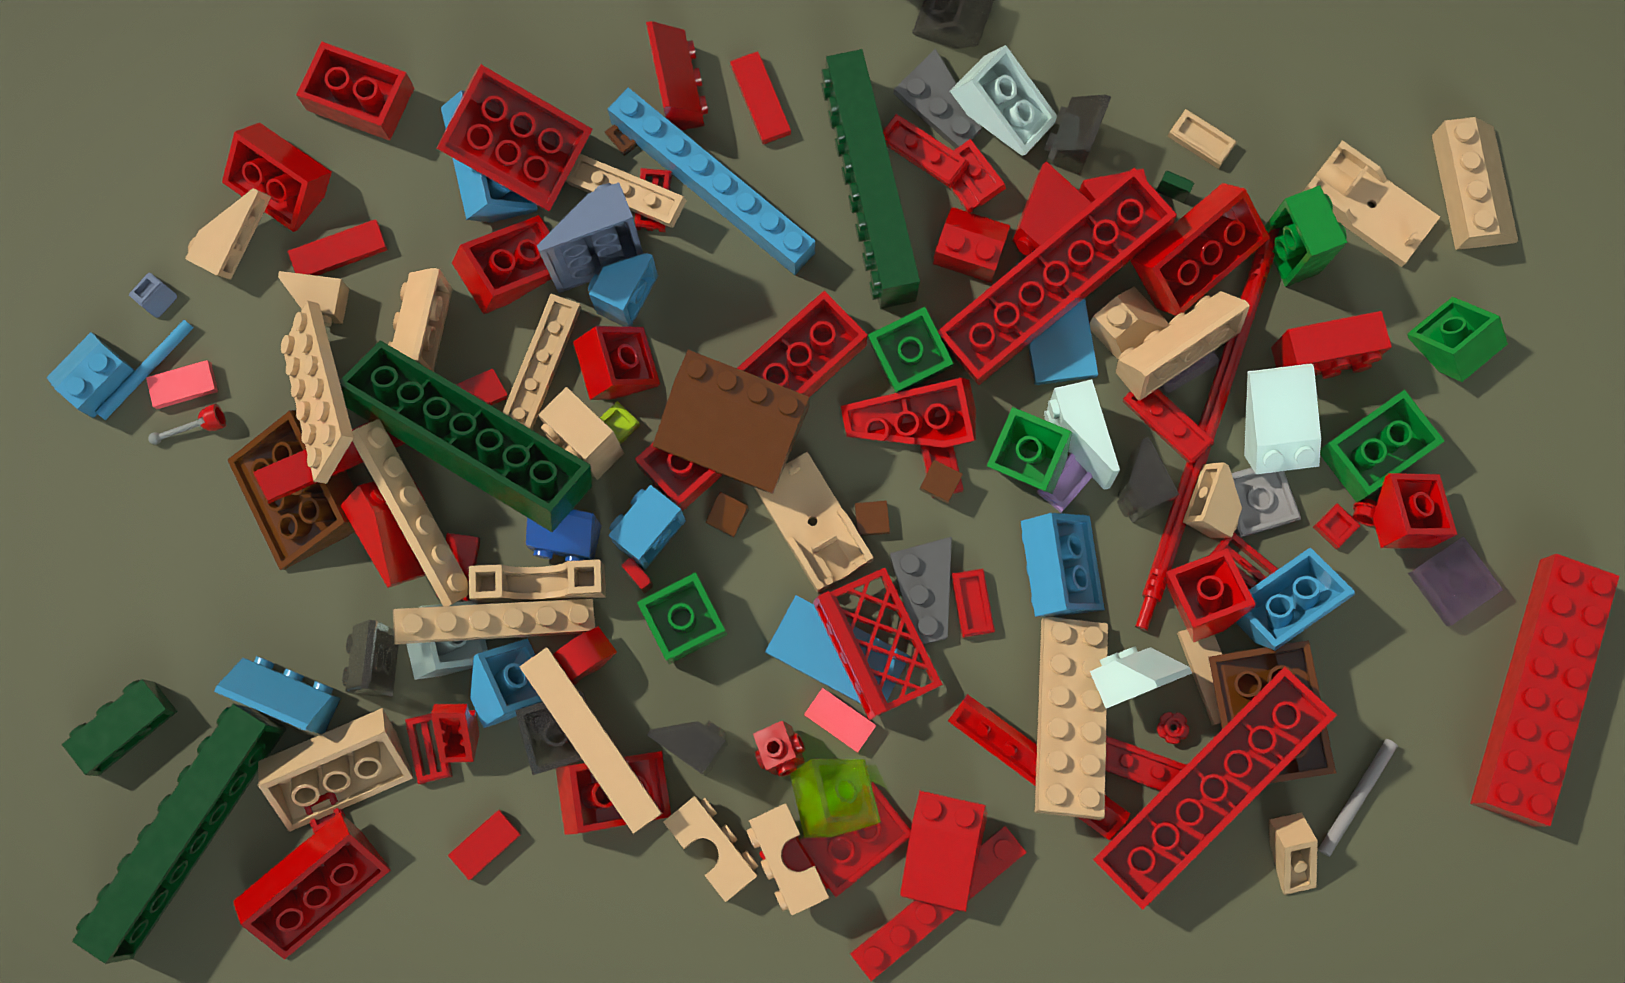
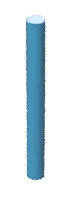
[95,320,194,420]

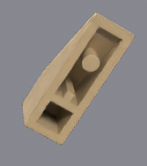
[185,188,272,280]

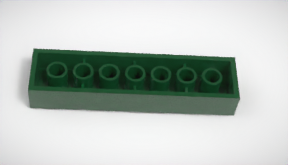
[821,49,920,309]
[339,340,592,533]
[71,704,286,964]

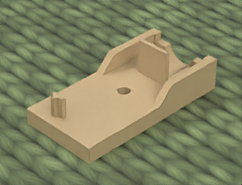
[1304,140,1440,267]
[754,452,874,594]

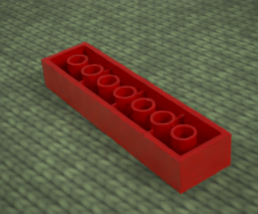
[938,167,1177,385]
[635,290,868,512]
[1470,554,1620,827]
[1093,667,1337,910]

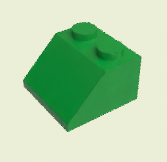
[1407,297,1508,382]
[987,407,1072,494]

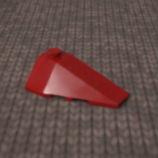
[840,378,976,448]

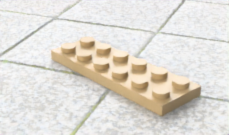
[281,301,354,484]
[1035,616,1108,820]

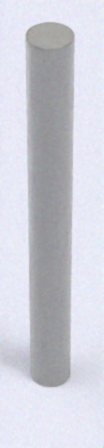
[1318,739,1398,857]

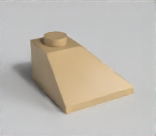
[1089,287,1170,360]

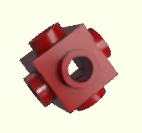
[753,720,805,777]

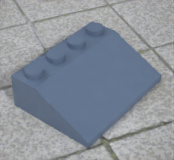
[537,182,643,293]

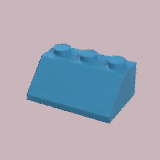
[1021,513,1105,617]
[1236,547,1355,650]
[214,656,341,734]

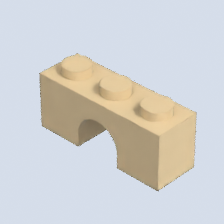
[663,796,759,902]
[746,803,829,916]

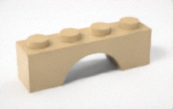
[469,560,606,604]

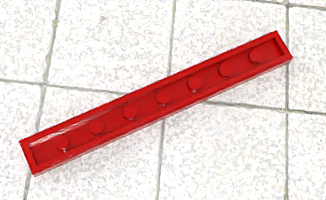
[253,369,508,504]

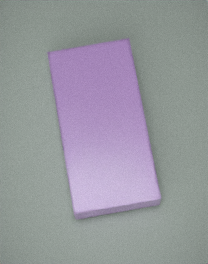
[1037,453,1093,513]

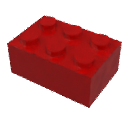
[296,41,414,141]
[1271,311,1392,379]

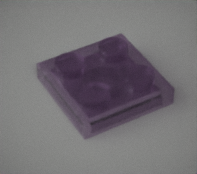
[1408,536,1503,627]

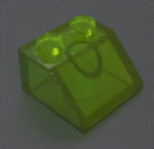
[790,759,881,838]

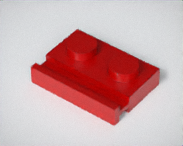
[950,139,1006,214]

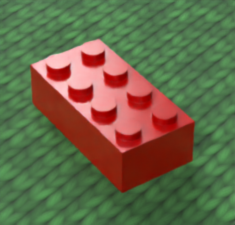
[1131,183,1270,316]

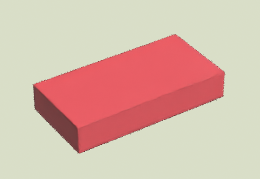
[146,360,218,409]
[804,688,876,753]

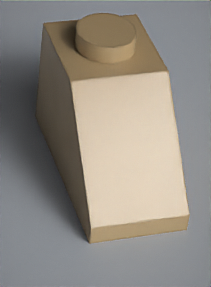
[278,271,349,326]
[1183,462,1242,538]
[1269,813,1318,895]

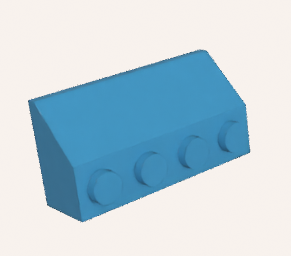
[441,90,538,222]

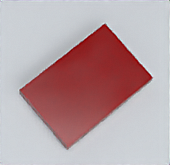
[800,782,911,897]

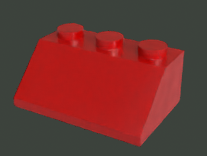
[646,21,708,131]
[222,122,332,232]

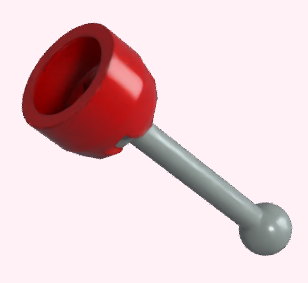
[148,404,226,445]

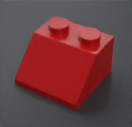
[933,207,1011,283]
[573,326,660,400]
[1373,473,1458,548]
[1166,548,1256,643]

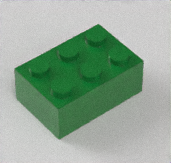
[1264,185,1347,287]
[1320,389,1445,502]

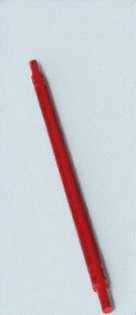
[1135,228,1280,631]

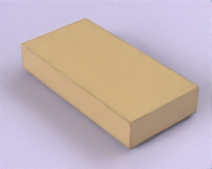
[1167,109,1237,169]

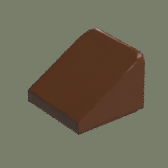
[706,492,749,538]

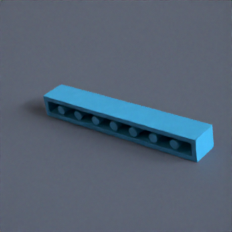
[608,87,815,275]

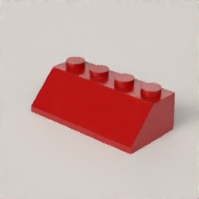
[233,812,391,960]

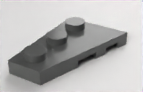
[894,48,982,149]
[889,536,952,645]

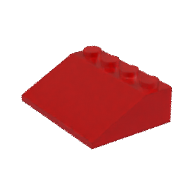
[436,64,593,211]

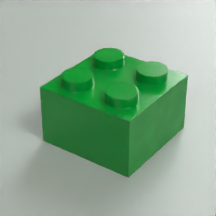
[868,307,953,393]
[637,572,727,665]

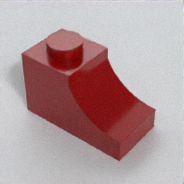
[431,704,480,762]

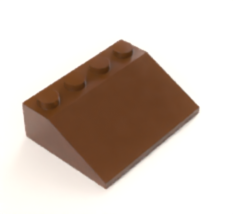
[652,350,810,494]
[227,410,355,570]
[1208,640,1336,783]

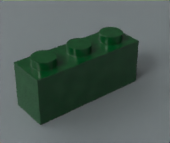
[61,679,178,776]

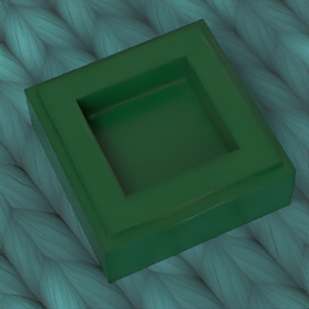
[1156,171,1194,204]

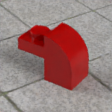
[553,626,617,686]

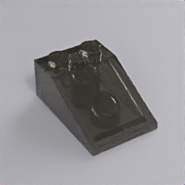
[342,620,399,697]

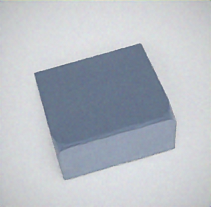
[129,272,177,318]

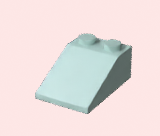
[950,45,1059,156]
[1244,363,1321,474]
[1044,379,1120,490]

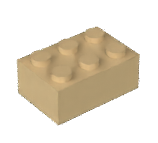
[538,387,624,480]

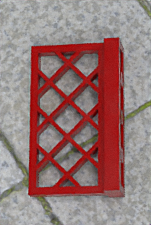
[813,568,943,720]

